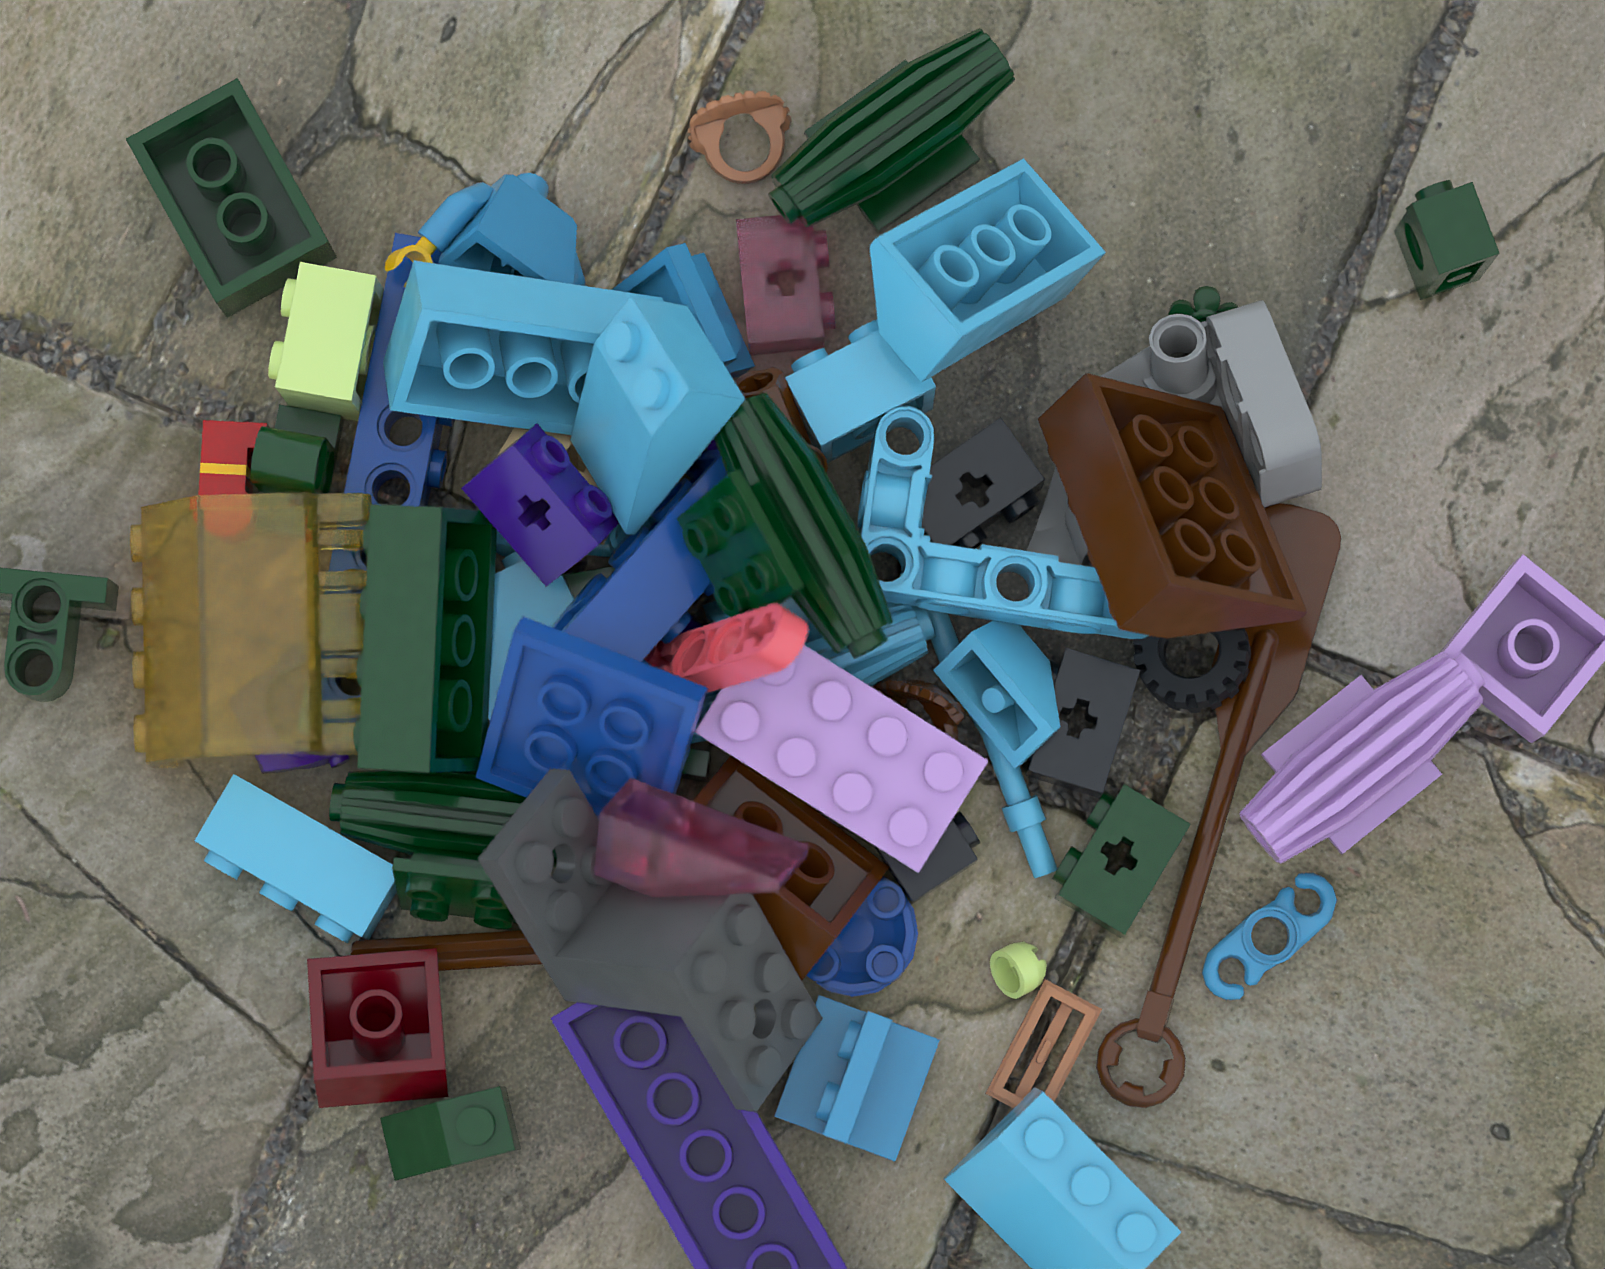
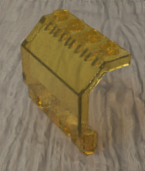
[130,492,372,768]

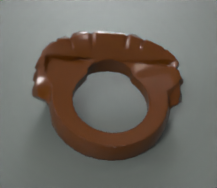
[873,680,965,741]

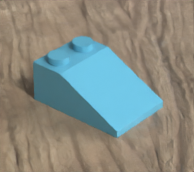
[570,296,745,535]

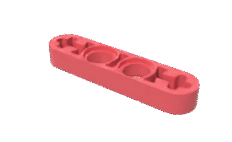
[644,603,808,694]

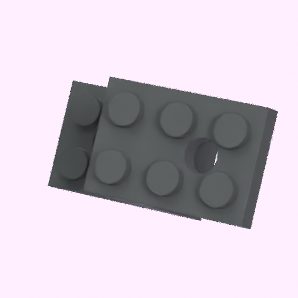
[478,768,823,1112]

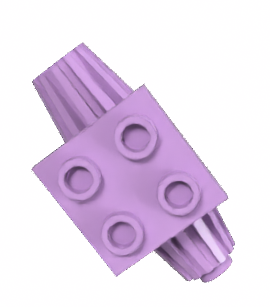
[1239,652,1485,864]

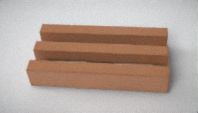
[985,979,1102,1108]

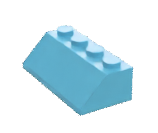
[870,158,1106,382]

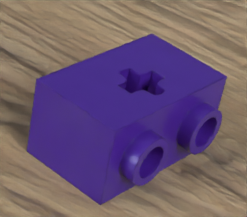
[461,423,620,587]

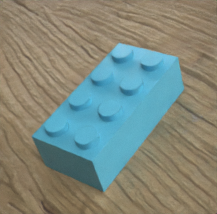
[383,261,663,435]

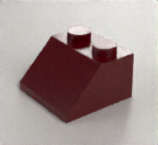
[307,948,449,1108]

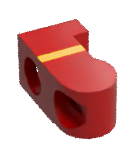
[197,420,269,545]

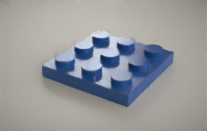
[475,616,708,848]

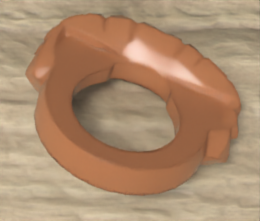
[687,91,792,184]

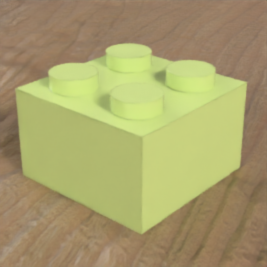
[268,262,384,422]

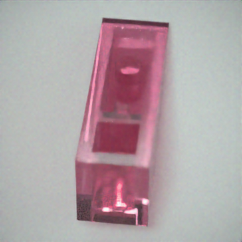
[594,778,809,897]

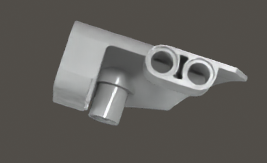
[1026,300,1322,567]

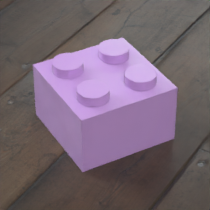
[1440,555,1605,743]

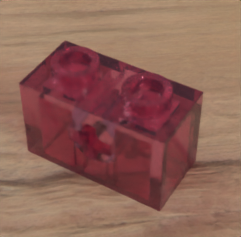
[736,215,836,356]

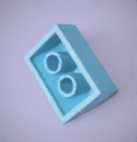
[943,1087,1181,1269]

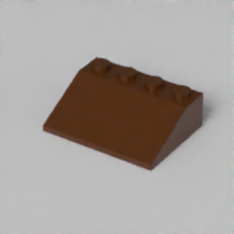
[1038,373,1308,639]

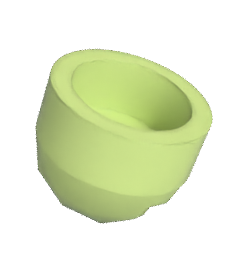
[990,942,1047,999]

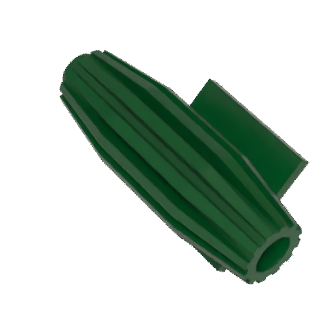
[768,28,1015,233]
[676,392,893,659]
[329,770,557,929]

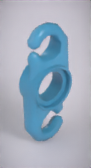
[1202,873,1337,1000]

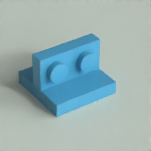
[612,243,755,378]
[774,995,940,1162]

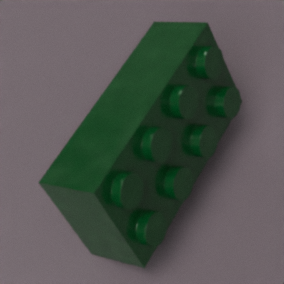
[353,504,497,773]

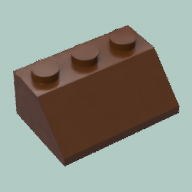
[646,756,889,981]

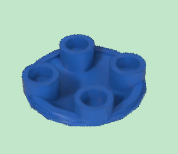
[806,876,918,997]

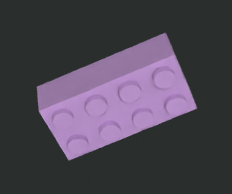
[695,645,988,873]

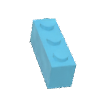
[195,774,397,943]

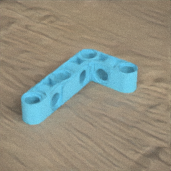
[857,406,1150,639]

